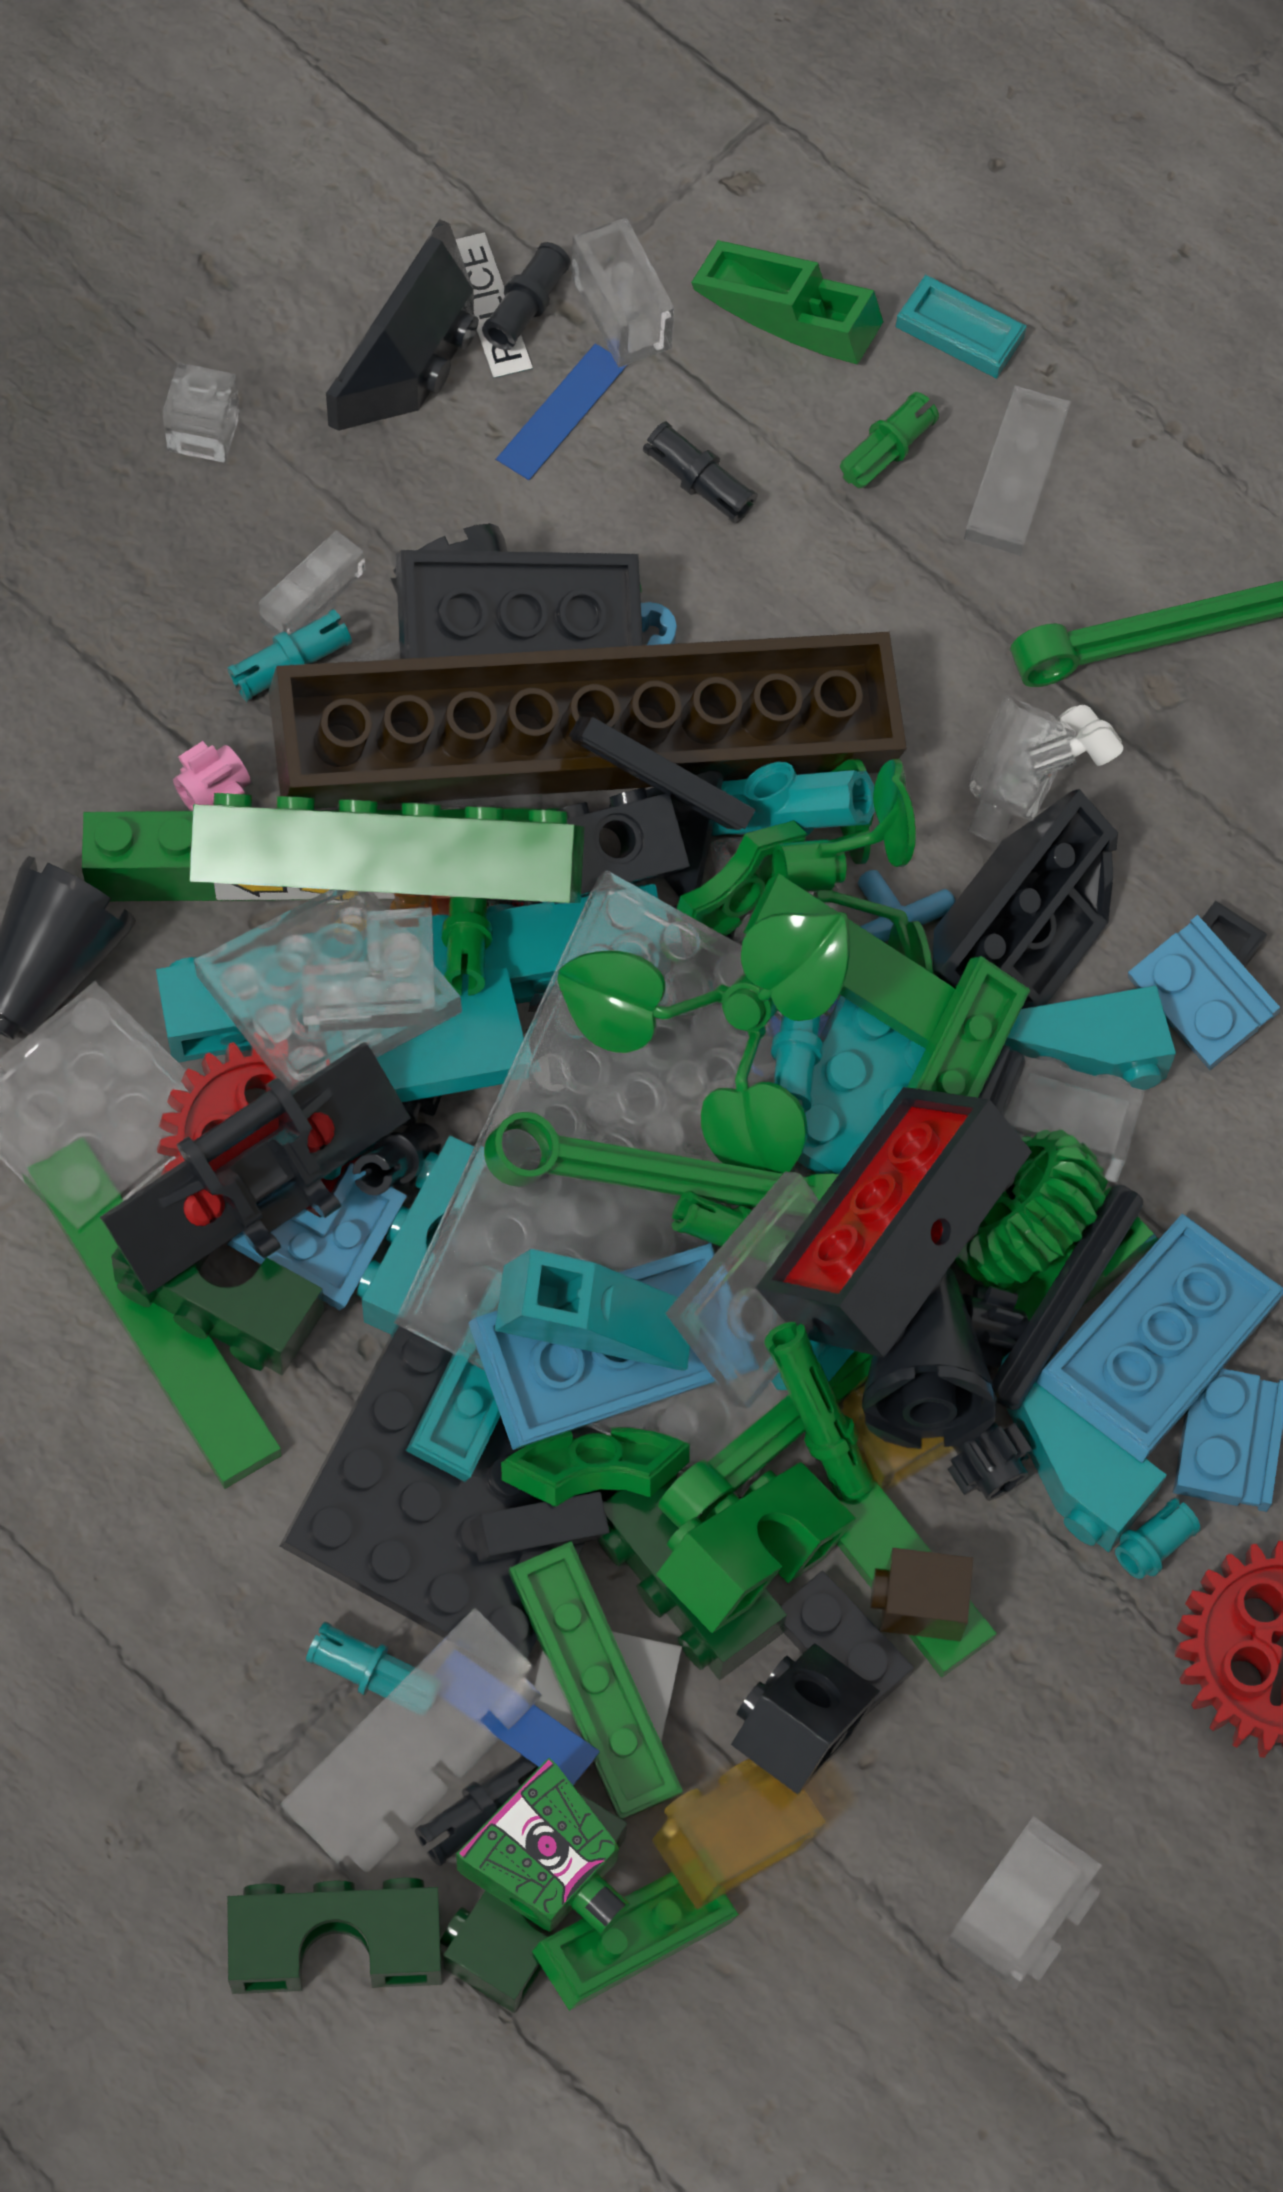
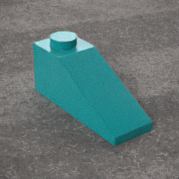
[1004,985,1176,1092]
[997,1352,1167,1553]

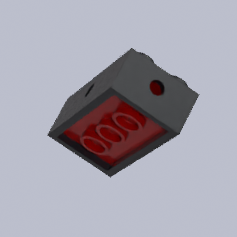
[755,1087,1032,1358]

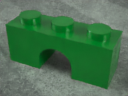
[656,1462,856,1633]

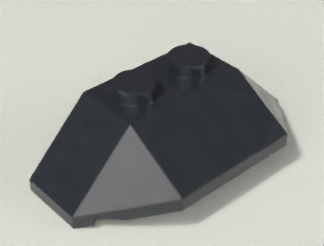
[326,219,479,431]
[933,789,1118,1009]

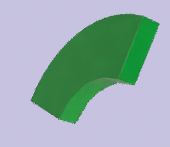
[668,820,807,958]
[501,1427,690,1507]

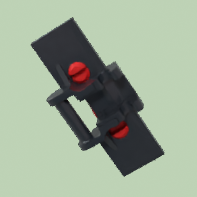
[100,1042,411,1294]

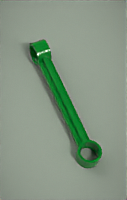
[1010,581,1283,687]
[484,1112,839,1223]
[658,1351,872,1528]

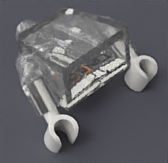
[968,694,1123,845]

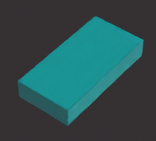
[896,274,1027,379]

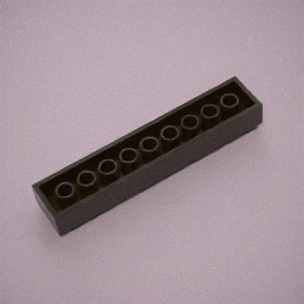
[269,632,907,809]

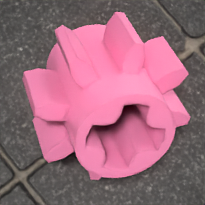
[173,741,251,811]

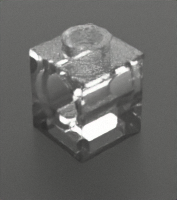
[163,362,240,463]

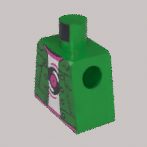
[456,1758,630,1935]

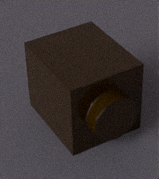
[870,1548,973,1641]

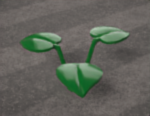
[772,759,933,974]
[557,912,850,1175]

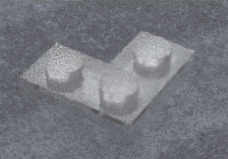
[302,907,437,1033]

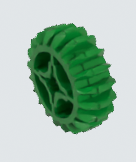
[954,1129,1108,1289]

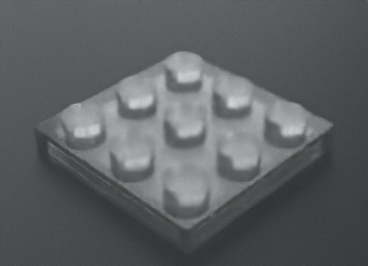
[194,890,462,1091]
[0,981,189,1232]

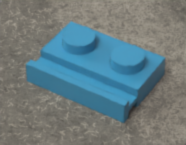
[1128,915,1280,1070]
[1173,1368,1283,1512]

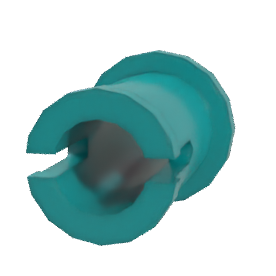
[1115,1498,1201,1579]

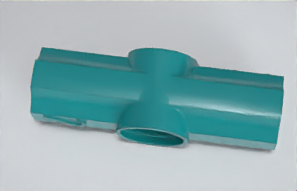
[711,762,875,836]

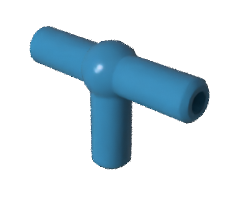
[858,870,956,942]

